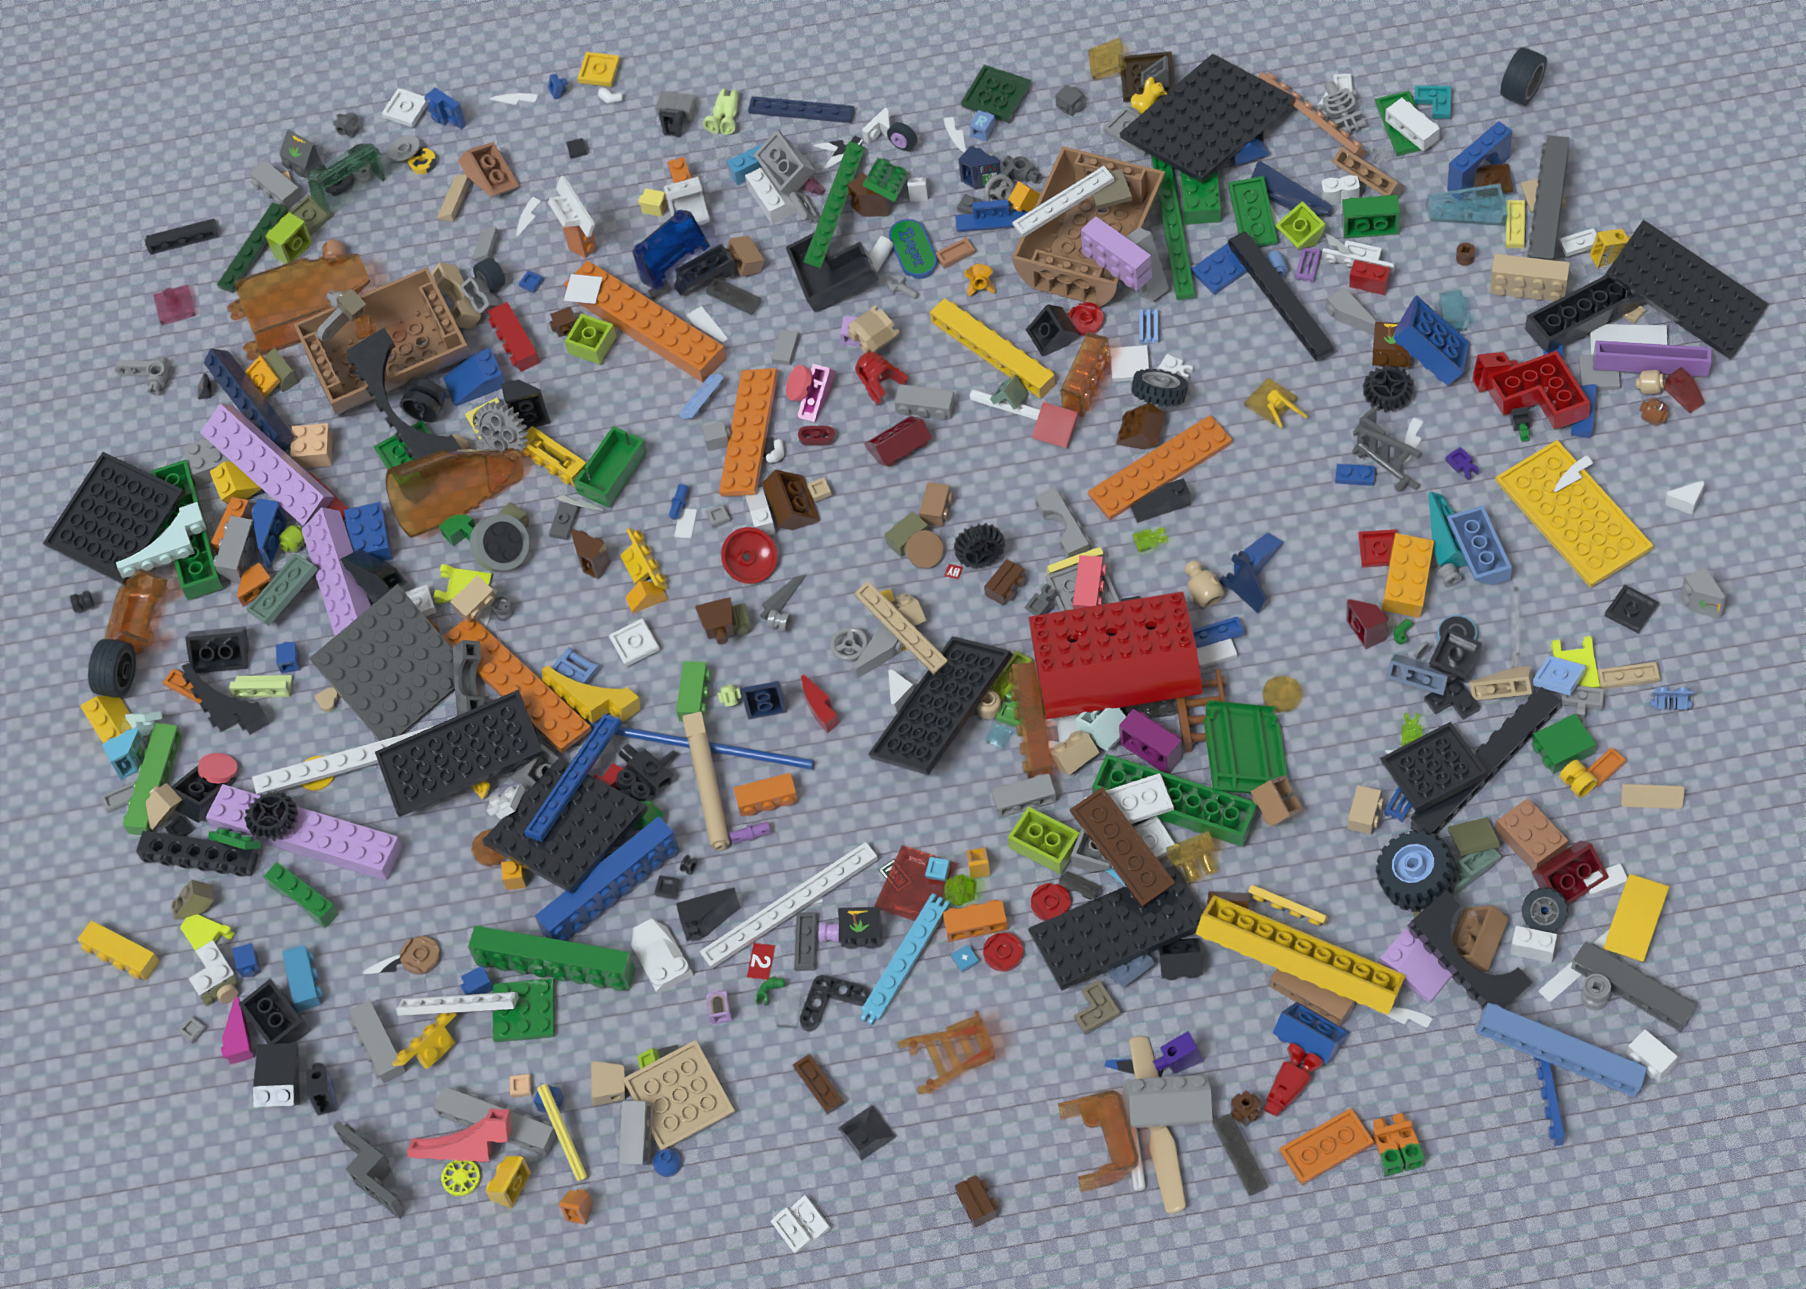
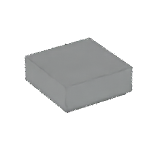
[706,504,730,528]
[177,1016,207,1044]

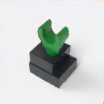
[1510,407,1531,442]

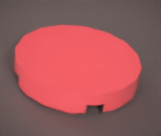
[786,365,812,402]
[198,753,237,784]

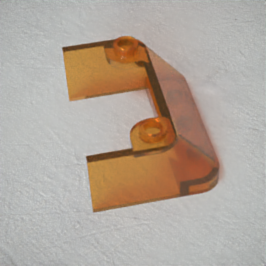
[1058,1090,1139,1193]

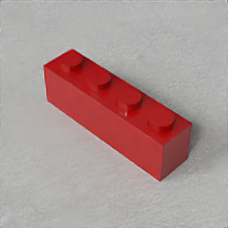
[488,302,540,372]

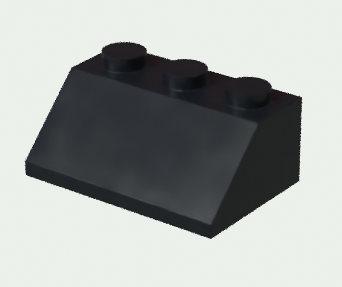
[501,379,551,430]
[185,626,249,673]
[239,978,311,1044]

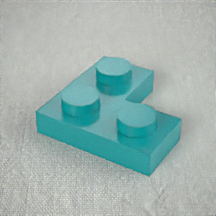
[1414,85,1451,119]

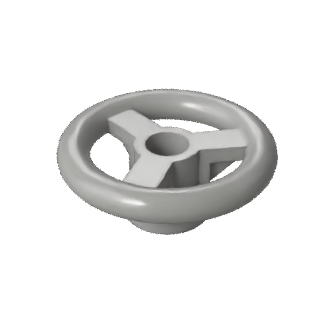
[984,174,1014,204]
[830,627,868,661]

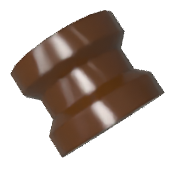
[1456,242,1475,266]

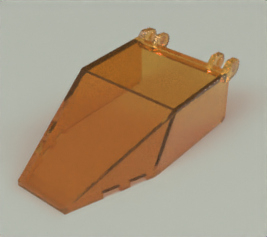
[227,254,370,361]

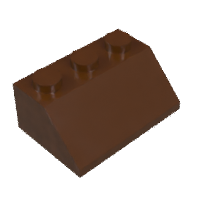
[762,469,820,530]

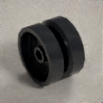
[399,378,447,422]

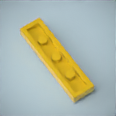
[1248,884,1329,926]

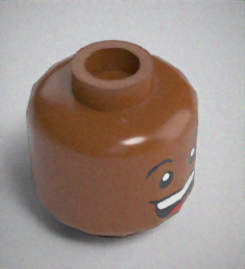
[1639,398,1669,426]

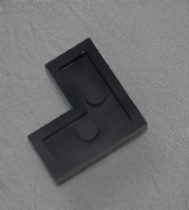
[1424,678,1480,720]

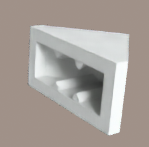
[908,177,928,202]
[1665,481,1704,515]
[888,670,914,713]

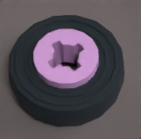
[887,122,918,151]

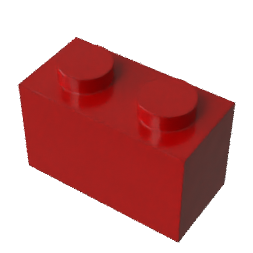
[1349,260,1390,295]

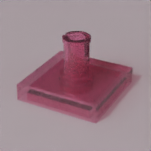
[153,284,196,326]

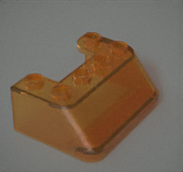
[104,568,168,655]

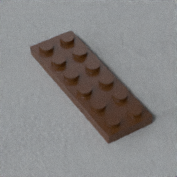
[1070,787,1175,907]

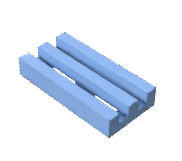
[1139,309,1158,343]

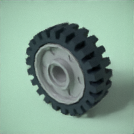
[1131,368,1188,406]

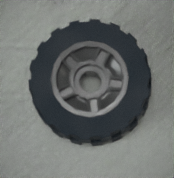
[1522,887,1568,933]

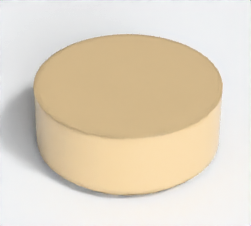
[217,984,238,1004]

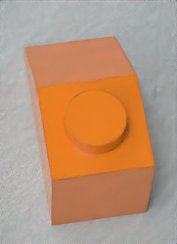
[237,563,271,607]
[559,1189,593,1225]

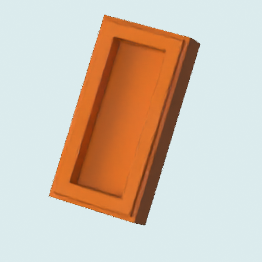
[1586,747,1627,788]

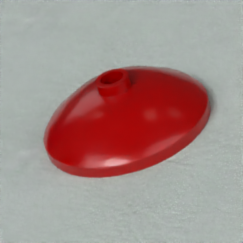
[721,527,777,584]

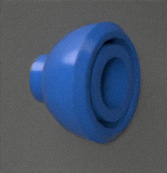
[653,1148,682,1177]

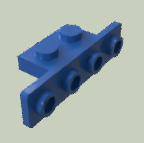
[956,200,1028,232]

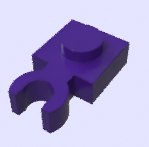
[1445,447,1479,480]

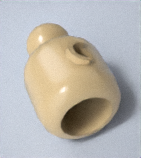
[1184,560,1224,608]

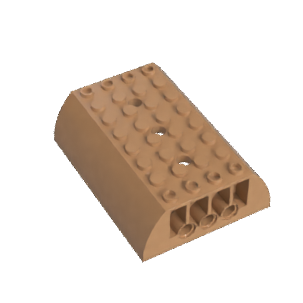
[1012,146,1165,306]
[293,267,470,416]

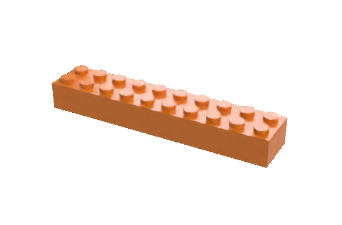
[564,260,727,383]

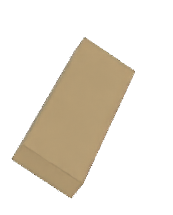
[1597,662,1660,689]

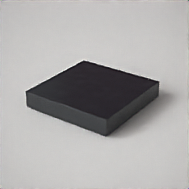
[1604,584,1659,634]

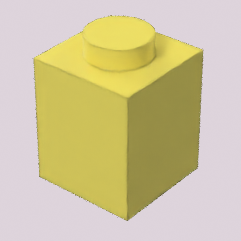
[638,188,668,217]

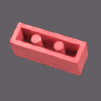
[1073,555,1106,609]

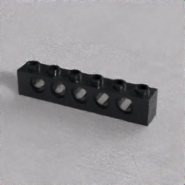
[136,831,259,877]

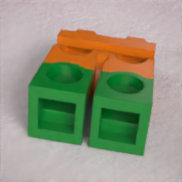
[1373,1113,1425,1177]

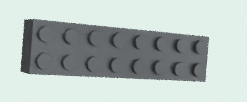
[1527,135,1570,261]

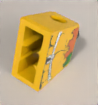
[1589,229,1631,269]

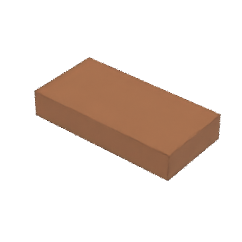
[935,238,975,269]

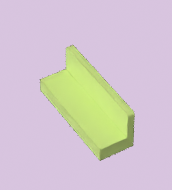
[229,675,293,698]

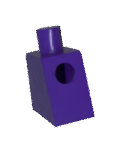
[1153,1031,1204,1074]

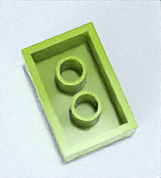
[1007,806,1080,875]

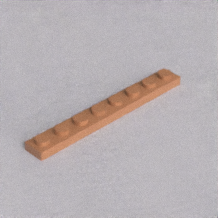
[1258,71,1367,158]

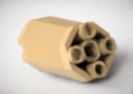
[848,305,900,353]

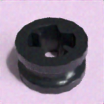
[680,855,697,875]

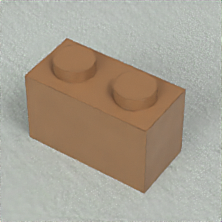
[726,235,764,276]
[919,482,953,527]

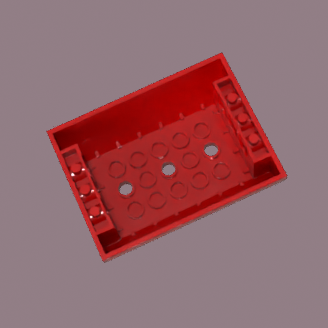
[1028,591,1203,719]

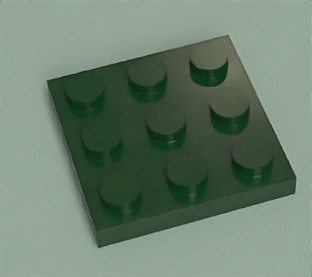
[961,64,1032,123]

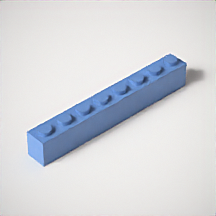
[1475,1003,1647,1097]

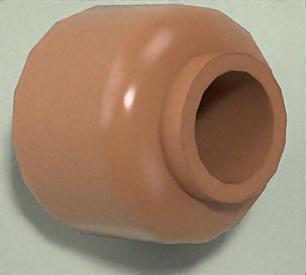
[322,239,346,266]

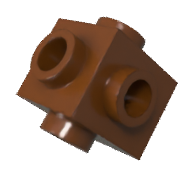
[1231,1090,1261,1127]

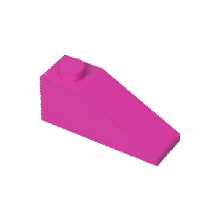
[797,364,836,422]
[220,997,254,1065]

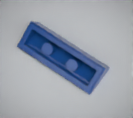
[1571,384,1596,438]

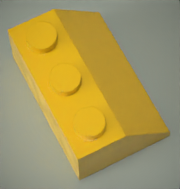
[80,696,145,743]

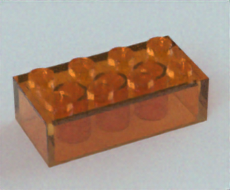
[1060,332,1112,417]

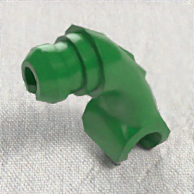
[755,976,785,1006]

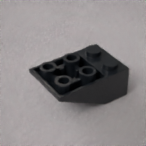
[340,549,407,603]

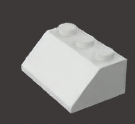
[745,168,798,225]

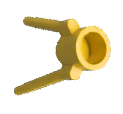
[1267,389,1308,428]

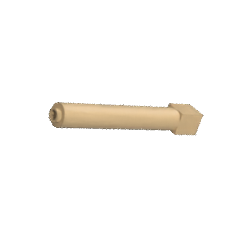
[682,711,730,850]

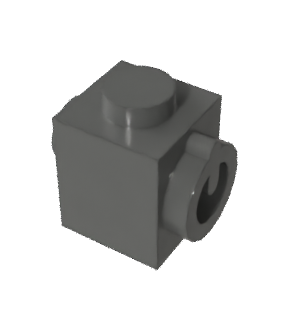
[1055,84,1085,116]

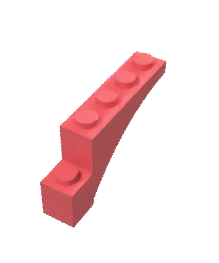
[407,1109,512,1162]

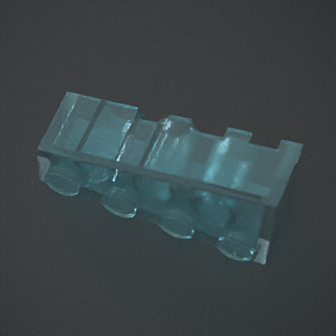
[1426,184,1508,226]

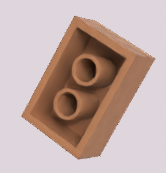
[1495,798,1568,871]

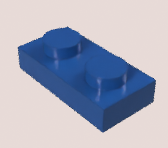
[1335,464,1375,486]

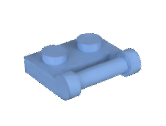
[551,647,601,684]

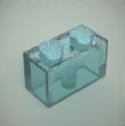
[1439,290,1471,332]

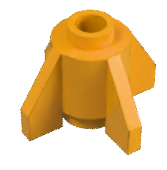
[964,263,995,296]

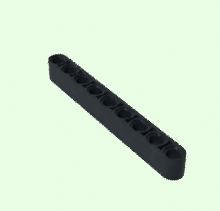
[1228,231,1334,361]

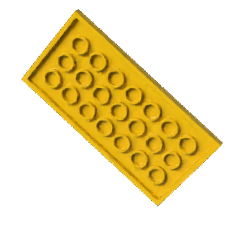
[1495,440,1653,588]

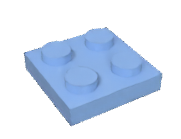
[1533,656,1586,695]

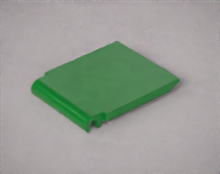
[1203,700,1288,797]

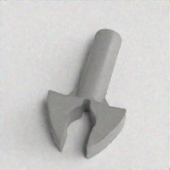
[887,276,918,299]

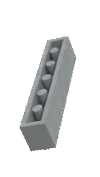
[433,1086,557,1157]

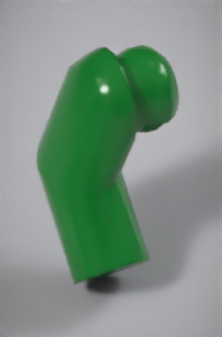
[1393,618,1413,645]

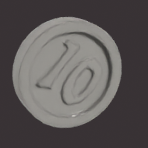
[1414,641,1430,659]

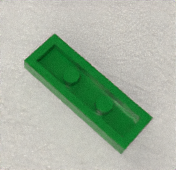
[208,827,261,850]

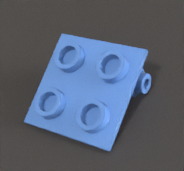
[1650,687,1695,710]

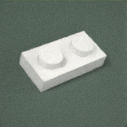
[1559,228,1597,257]

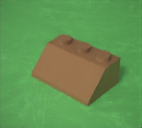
[1452,905,1508,971]

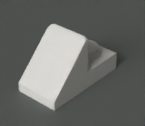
[862,107,890,144]

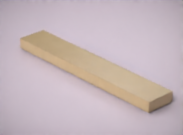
[854,581,948,675]

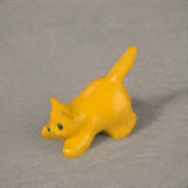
[1131,77,1167,114]

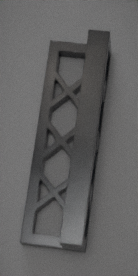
[144,218,219,255]

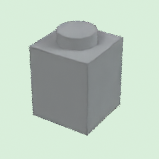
[702,421,731,451]

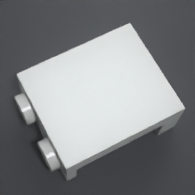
[663,177,710,231]

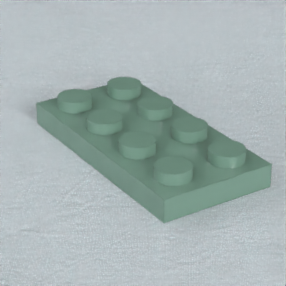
[246,553,318,626]

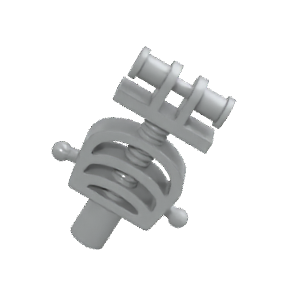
[1317,81,1367,134]

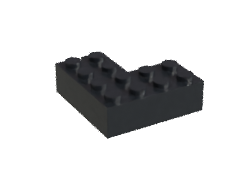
[786,233,879,312]

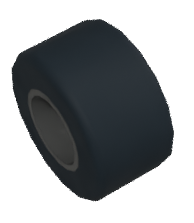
[473,257,505,293]

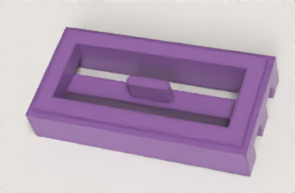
[1295,248,1321,283]

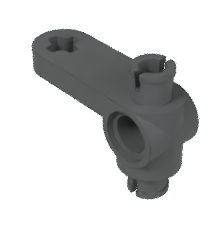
[989,155,1041,199]

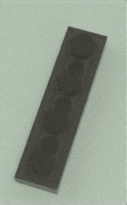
[1212,1113,1268,1196]

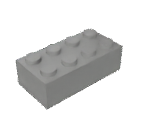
[183,439,231,487]

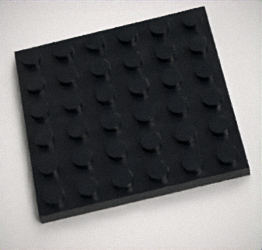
[42,452,186,586]
[482,758,648,894]

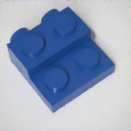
[424,87,466,130]

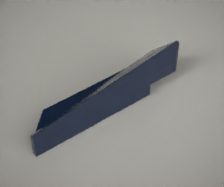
[1251,160,1333,217]

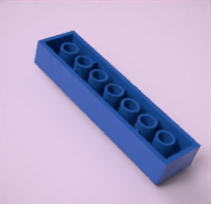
[535,816,680,941]

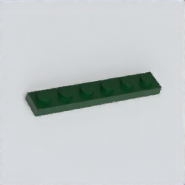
[217,202,289,293]

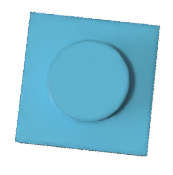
[925,857,951,881]

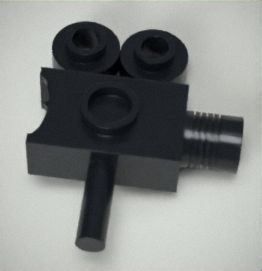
[615,744,677,801]

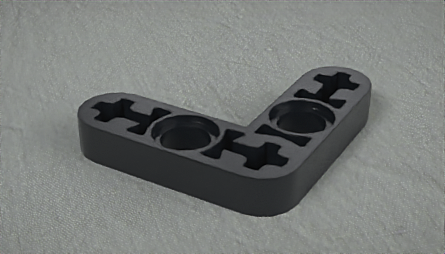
[799,975,870,1032]

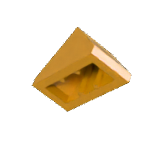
[625,580,667,614]
[966,847,991,879]

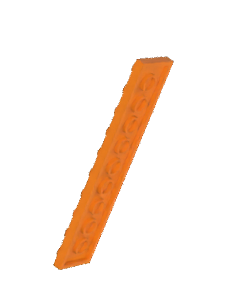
[442,619,592,753]

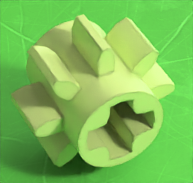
[717,684,742,707]

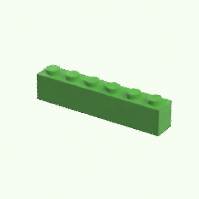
[123,723,182,835]

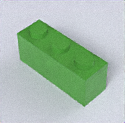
[676,661,711,721]

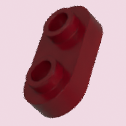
[798,426,836,445]

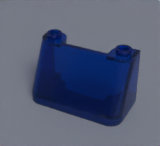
[632,209,710,290]

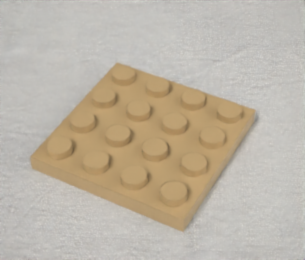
[623,1040,735,1150]

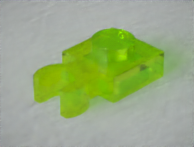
[1132,527,1168,553]
[1401,713,1422,746]

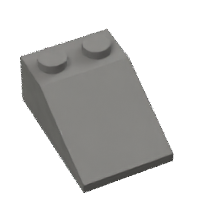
[754,130,815,195]

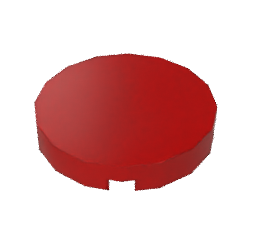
[1068,302,1104,336]
[1031,883,1071,921]
[983,932,1024,972]

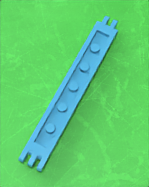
[861,893,951,1025]

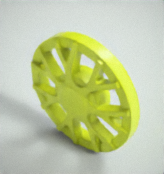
[441,1160,480,1196]

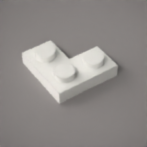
[486,784,525,819]
[189,940,234,996]

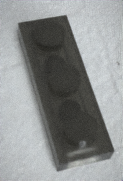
[706,277,761,315]

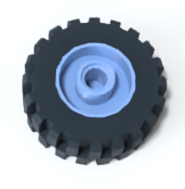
[1376,830,1458,912]

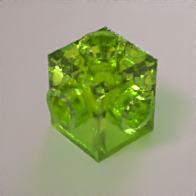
[944,874,977,906]

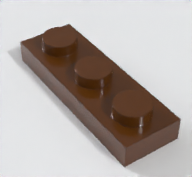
[793,1054,844,1115]

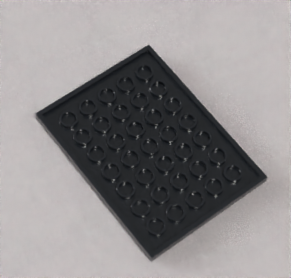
[1120,53,1295,183]

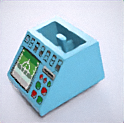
[102,727,148,780]

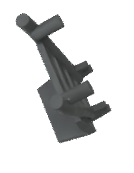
[1352,407,1422,491]

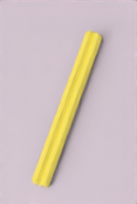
[537,1084,587,1181]

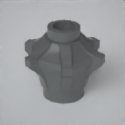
[333,112,359,138]

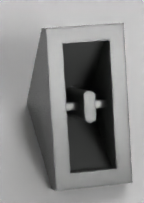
[1141,55,1169,88]

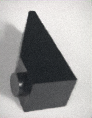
[1130,478,1191,523]

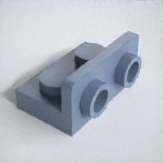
[1107,954,1155,988]

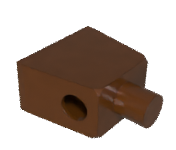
[695,597,735,645]

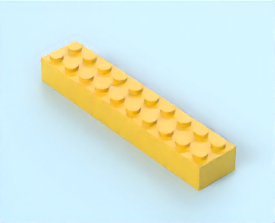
[1196,895,1406,1015]

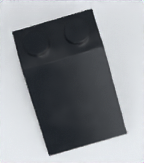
[171,765,236,823]
[676,887,740,941]
[253,1043,300,1107]

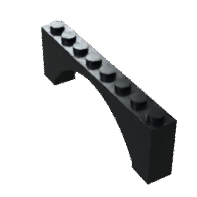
[346,328,464,476]

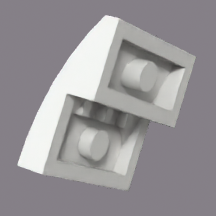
[771,1195,831,1254]

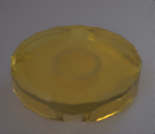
[1262,676,1302,713]

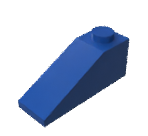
[1234,532,1283,576]

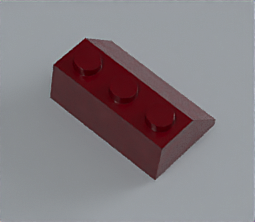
[864,416,932,467]
[1531,840,1609,905]

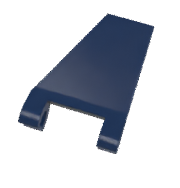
[1219,550,1268,614]

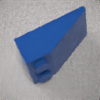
[443,348,505,407]
[252,498,288,568]

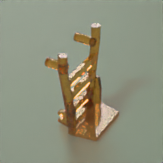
[897,1010,995,1095]

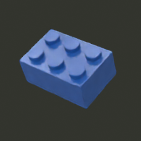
[344,501,393,561]

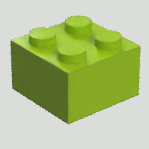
[265,212,313,267]
[564,313,617,365]

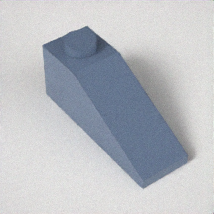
[1386,654,1448,695]

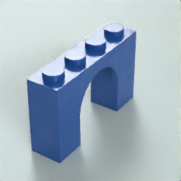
[1447,121,1512,200]

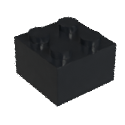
[1429,628,1483,683]

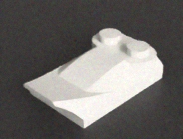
[631,918,693,995]

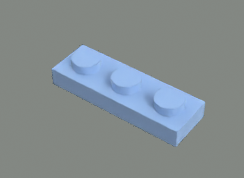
[679,373,723,419]

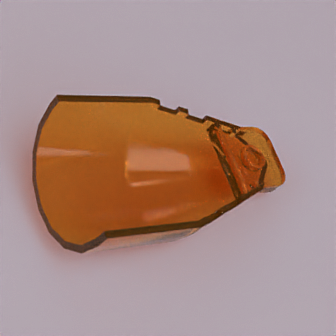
[385,448,524,538]

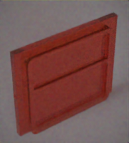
[874,845,958,921]

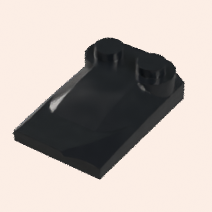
[674,243,736,297]

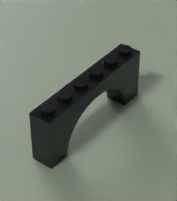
[1407,890,1533,1011]

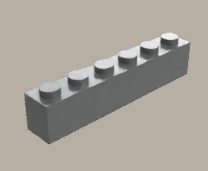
[1571,941,1696,1032]

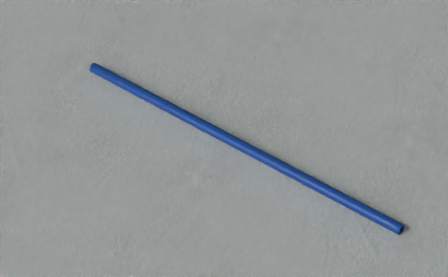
[484,702,814,770]

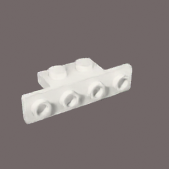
[548,176,595,237]
[1322,240,1395,274]

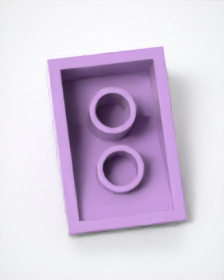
[1380,928,1452,1003]

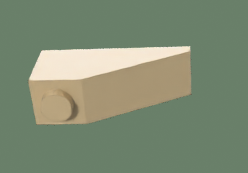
[1469,666,1534,701]

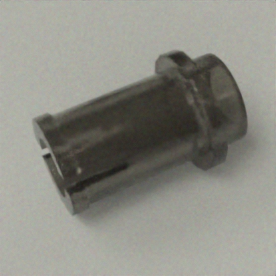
[648,280,672,301]

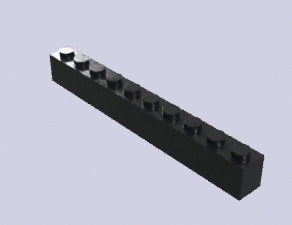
[1410,687,1560,835]

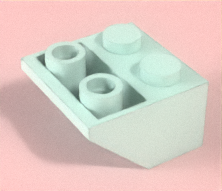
[1075,708,1126,751]

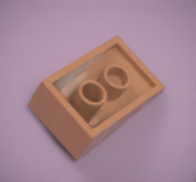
[457,142,519,197]

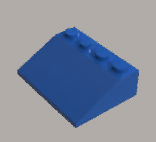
[1393,295,1470,386]

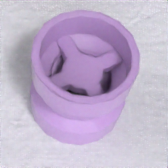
[818,922,840,943]

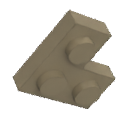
[1074,980,1120,1035]

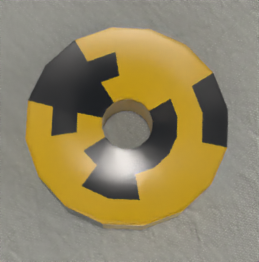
[408,148,437,174]

